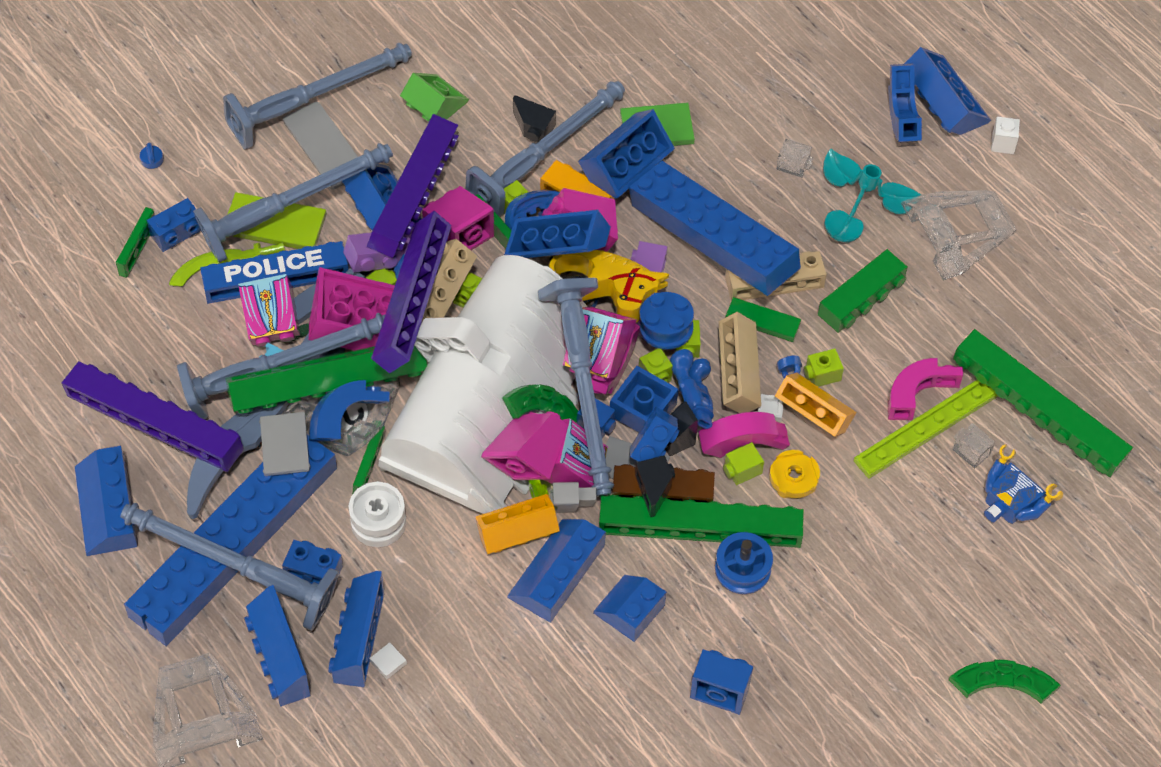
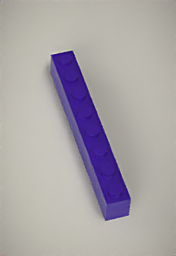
[367,114,459,258]
[371,211,452,373]
[61,361,244,472]

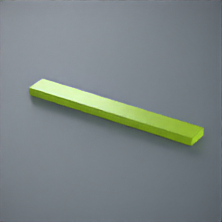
[853,380,999,479]

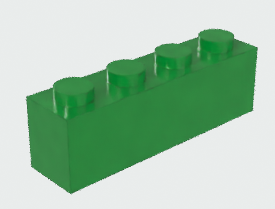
[818,249,908,333]

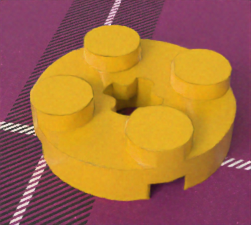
[769,450,820,498]

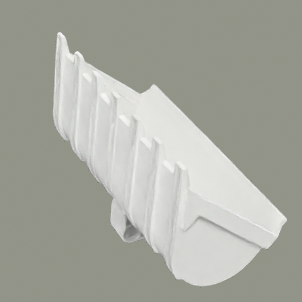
[378,255,587,514]

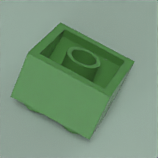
[400,73,469,121]

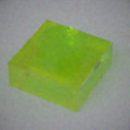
[529,480,549,498]

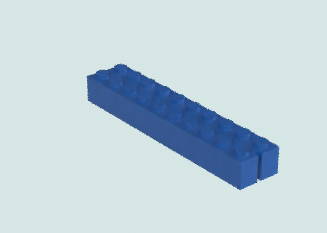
[124,434,337,647]

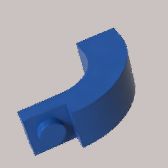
[888,63,922,142]
[309,380,390,442]

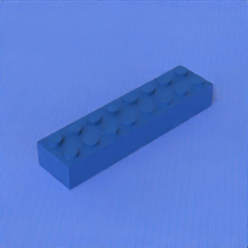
[629,161,801,296]

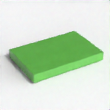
[620,103,695,146]

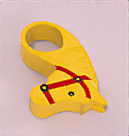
[549,250,669,323]

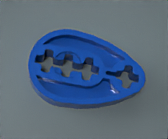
[505,190,560,230]

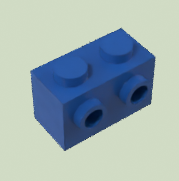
[147,198,201,252]
[630,407,679,462]
[282,540,343,584]

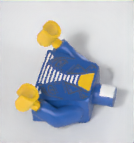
[984,444,1063,524]

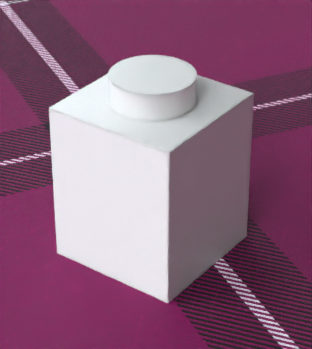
[991,117,1020,154]

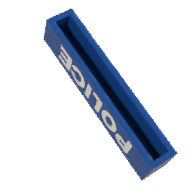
[200,241,348,304]

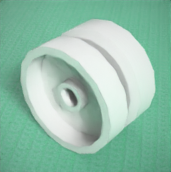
[348,481,406,548]

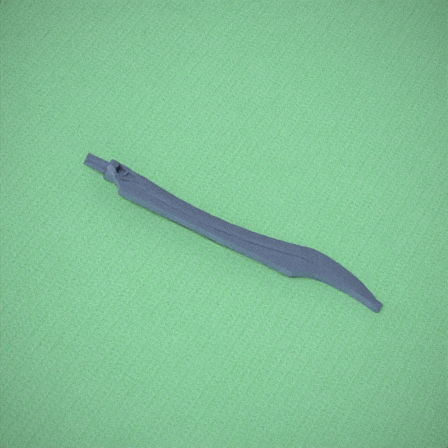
[187,269,369,519]

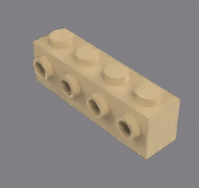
[421,239,477,323]
[725,251,826,301]
[719,312,761,413]

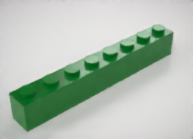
[953,329,1133,478]
[225,346,427,413]
[599,495,804,548]

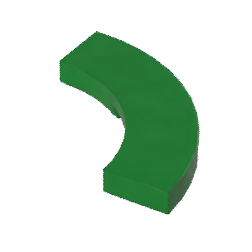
[502,384,578,422]
[949,660,1061,704]

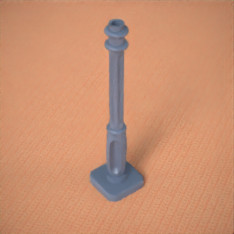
[223,43,412,149]
[465,81,625,217]
[193,143,393,262]
[538,278,614,497]
[177,313,385,419]
[120,503,339,631]

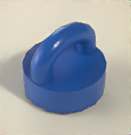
[139,142,164,169]
[777,355,802,379]

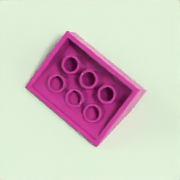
[308,267,395,350]

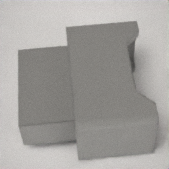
[550,482,596,513]

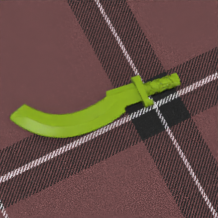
[169,242,285,286]

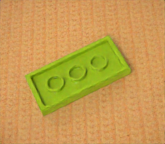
[227,192,327,249]

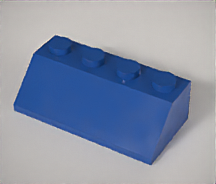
[904,47,991,135]
[578,109,675,198]
[342,164,421,230]
[504,210,611,258]
[75,445,138,556]
[507,519,606,623]
[328,571,385,688]
[244,585,310,707]

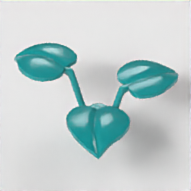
[823,148,924,242]

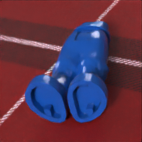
[670,349,714,429]

